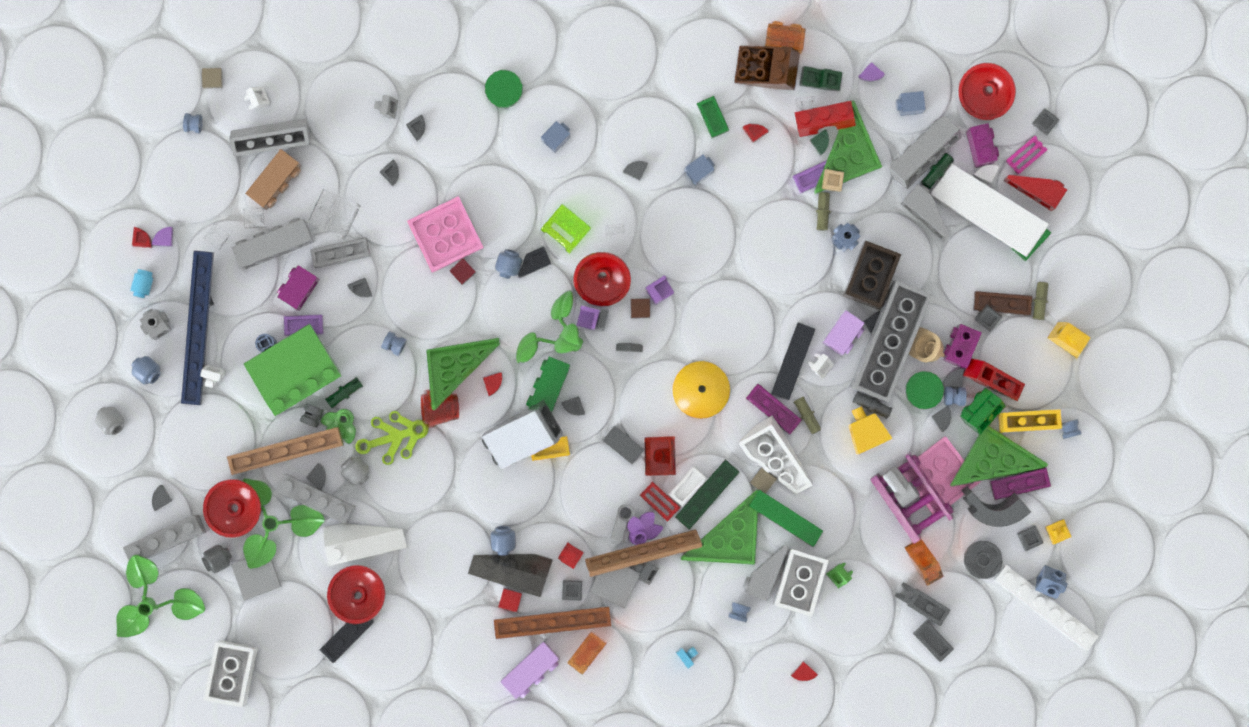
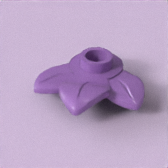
[627,512,663,545]

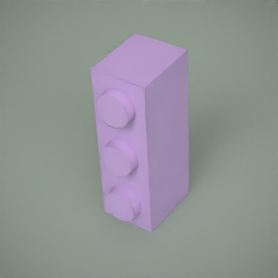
[500,641,559,699]

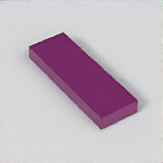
[746,384,802,435]
[989,468,1051,500]

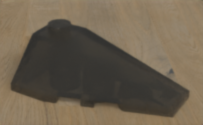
[468,554,553,597]

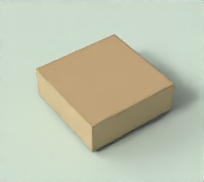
[822,169,844,192]

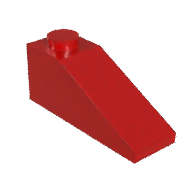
[1003,175,1067,211]
[963,358,1025,401]

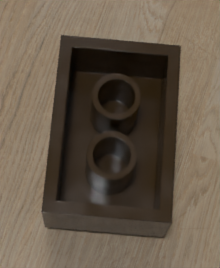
[843,240,901,310]

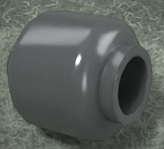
[201,545,232,573]

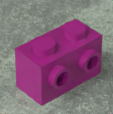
[966,123,999,168]
[277,265,320,311]
[943,324,982,369]

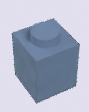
[896,91,926,116]
[541,121,571,153]
[684,154,715,186]

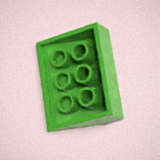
[243,323,341,416]

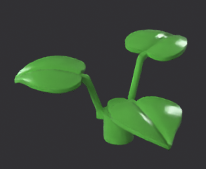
[516,290,583,363]
[242,478,325,569]
[116,555,205,637]

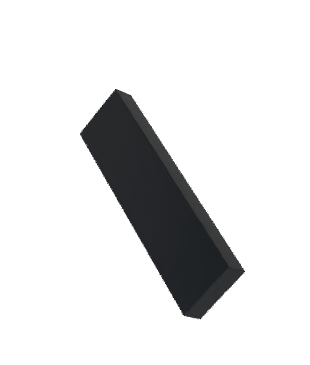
[771,322,815,401]

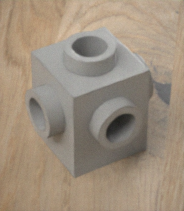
[139,309,172,340]

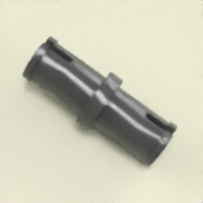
[852,391,892,419]

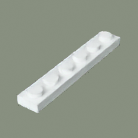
[994,565,1099,651]

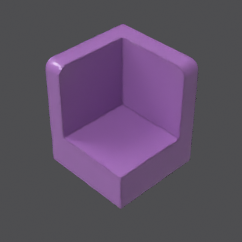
[645,275,674,305]
[576,305,600,331]

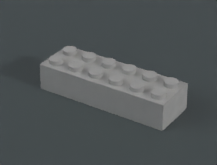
[850,280,932,402]

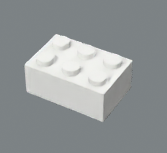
[773,549,829,617]
[204,640,258,707]

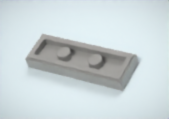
[310,237,371,269]

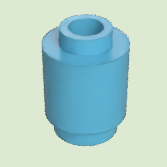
[130,269,154,298]

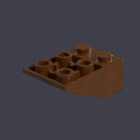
[734,46,800,90]

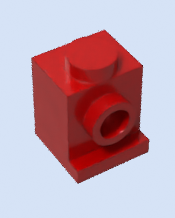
[558,542,584,569]

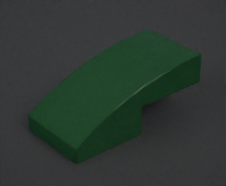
[799,66,843,91]

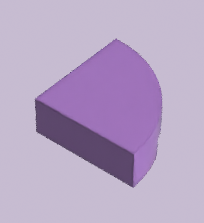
[858,62,885,81]
[152,227,173,246]

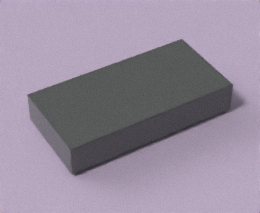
[602,426,644,465]
[913,620,954,662]

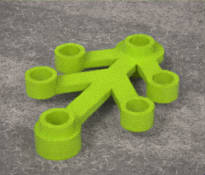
[355,411,429,465]

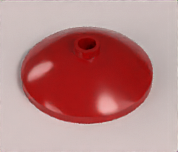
[958,63,1016,120]
[573,252,631,306]
[203,479,261,538]
[327,565,386,624]

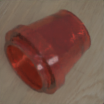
[420,389,459,428]

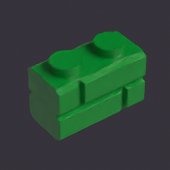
[960,388,1006,435]

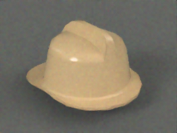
[909,327,945,363]

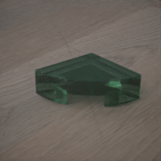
[810,129,829,156]

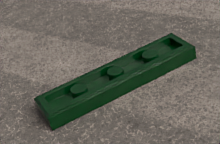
[675,459,740,530]

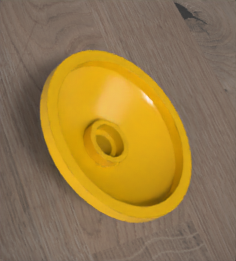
[673,361,730,419]

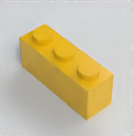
[998,409,1062,433]

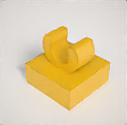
[1045,519,1072,545]

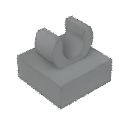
[374,95,398,119]

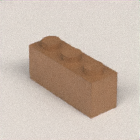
[245,149,301,210]

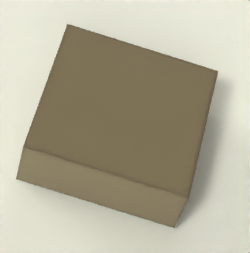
[202,68,223,89]
[750,468,777,494]

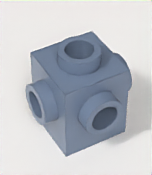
[831,223,861,252]
[1035,565,1068,599]

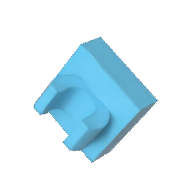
[676,647,698,669]

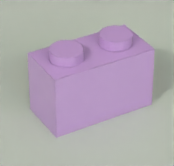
[822,310,865,356]

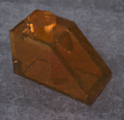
[904,539,944,586]

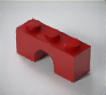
[794,101,856,137]

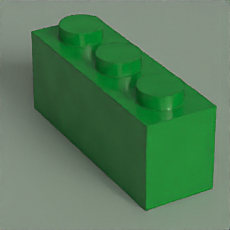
[526,356,571,412]

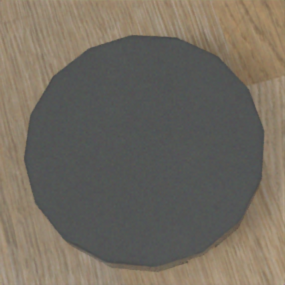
[964,541,1003,579]

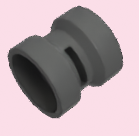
[299,403,324,428]

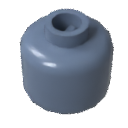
[495,249,522,279]
[131,356,161,384]
[490,526,516,555]

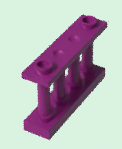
[870,452,954,544]

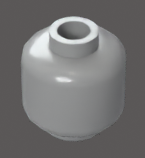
[95,407,125,435]
[341,456,370,485]

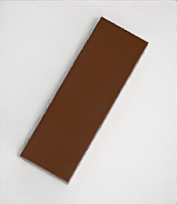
[973,291,1033,316]

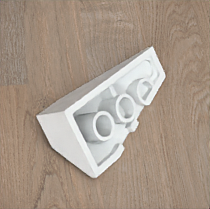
[739,416,813,494]
[323,523,407,566]

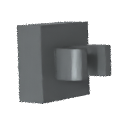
[634,562,659,585]

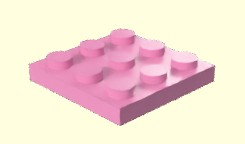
[407,196,484,273]
[903,436,981,514]

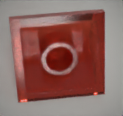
[644,436,676,476]

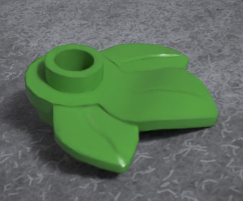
[320,409,356,444]

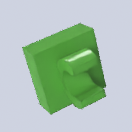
[826,562,853,589]

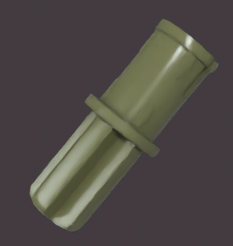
[816,192,831,231]
[1032,282,1049,320]
[793,396,821,434]

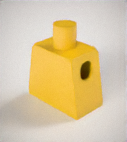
[1047,322,1090,358]
[849,406,892,455]

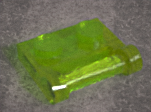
[540,204,591,254]

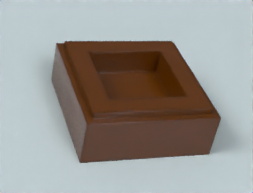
[631,298,650,319]

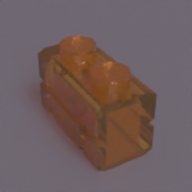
[764,21,806,54]
[567,631,607,675]

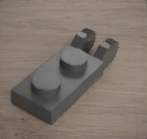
[895,582,950,626]

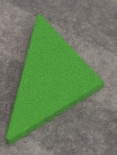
[814,100,882,194]
[426,338,500,410]
[950,426,1048,487]
[681,490,758,565]

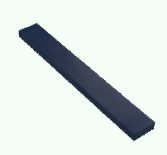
[181,250,214,405]

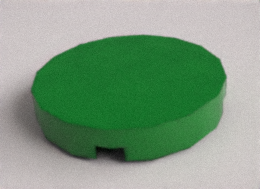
[485,70,523,108]
[905,371,944,409]

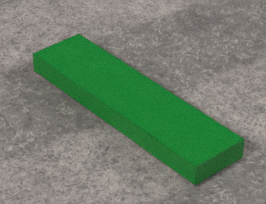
[748,490,823,547]

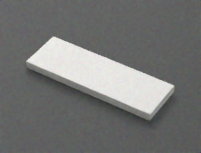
[930,164,1049,257]

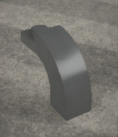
[961,486,1031,527]

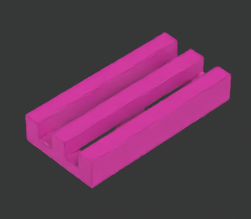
[1006,136,1048,175]

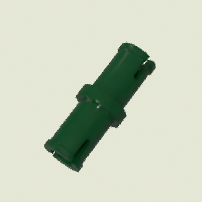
[921,153,954,189]
[325,377,363,408]

